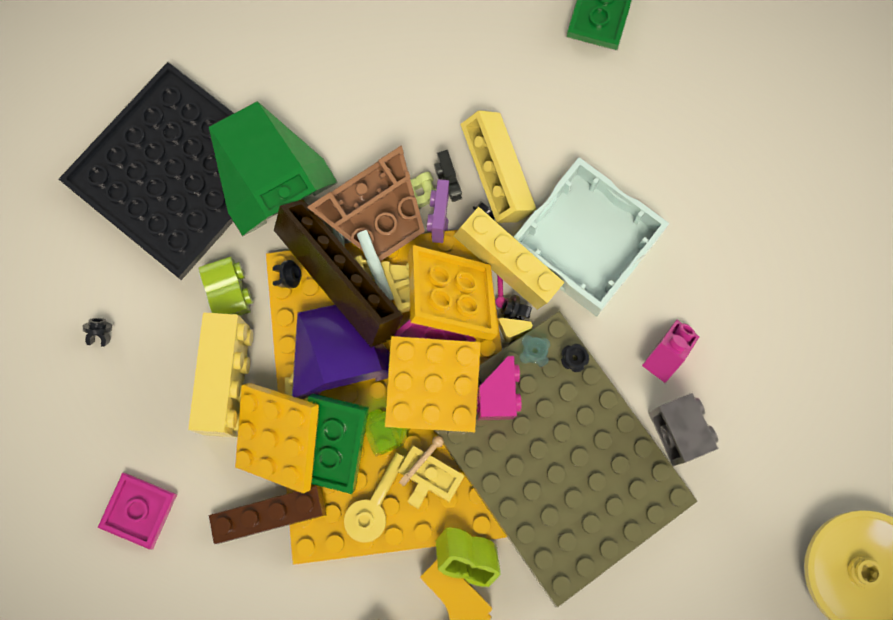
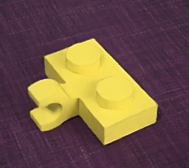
[398,446,464,509]

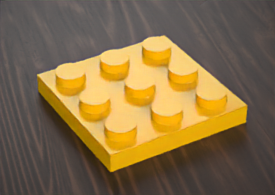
[408,245,497,341]
[385,336,481,432]
[235,383,319,493]

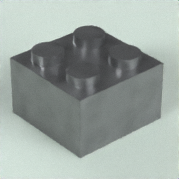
[649,393,719,466]

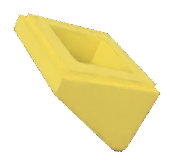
[498,318,533,343]

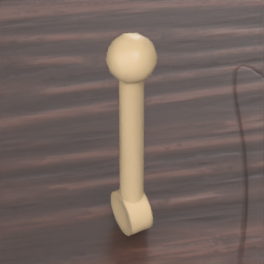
[399,436,444,486]

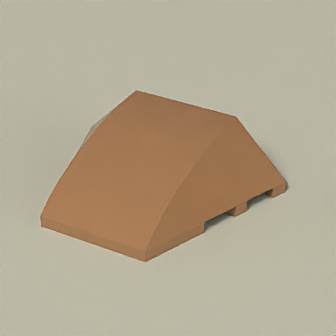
[307,145,425,261]

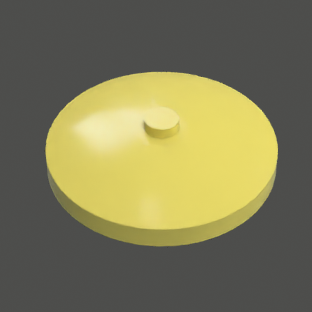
[804,511,893,620]

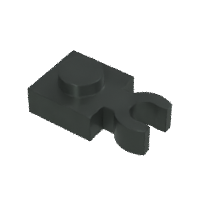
[434,150,462,202]

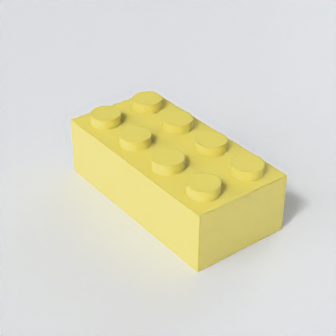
[188,313,253,438]

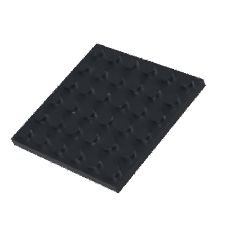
[58,62,234,280]

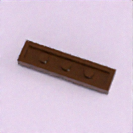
[209,486,327,544]

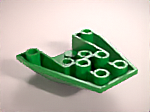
[209,101,338,237]

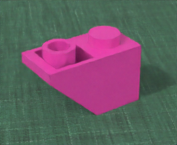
[642,320,700,383]
[477,356,521,420]

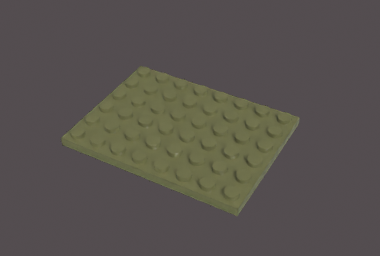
[434,311,698,608]

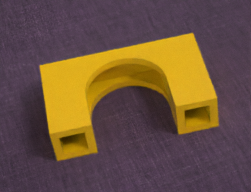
[378,560,492,620]

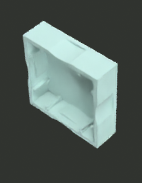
[514,157,669,317]

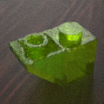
[365,409,411,457]

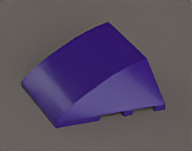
[292,305,390,399]

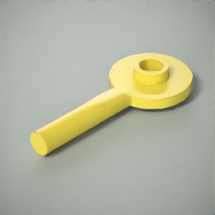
[344,452,406,542]

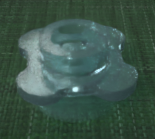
[520,335,550,367]

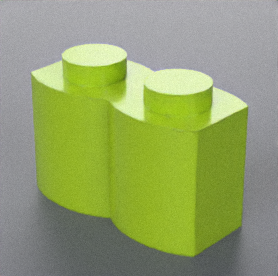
[198,257,253,316]
[436,528,501,587]

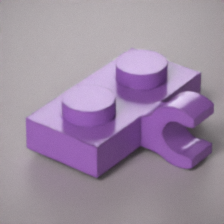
[427,179,449,243]

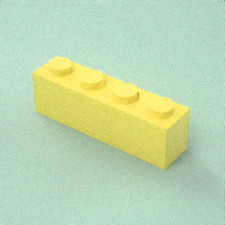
[460,110,537,223]
[454,207,564,310]

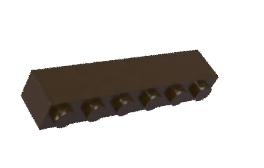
[273,199,403,348]

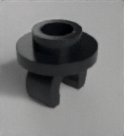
[273,260,302,289]
[501,294,532,320]
[82,318,112,347]

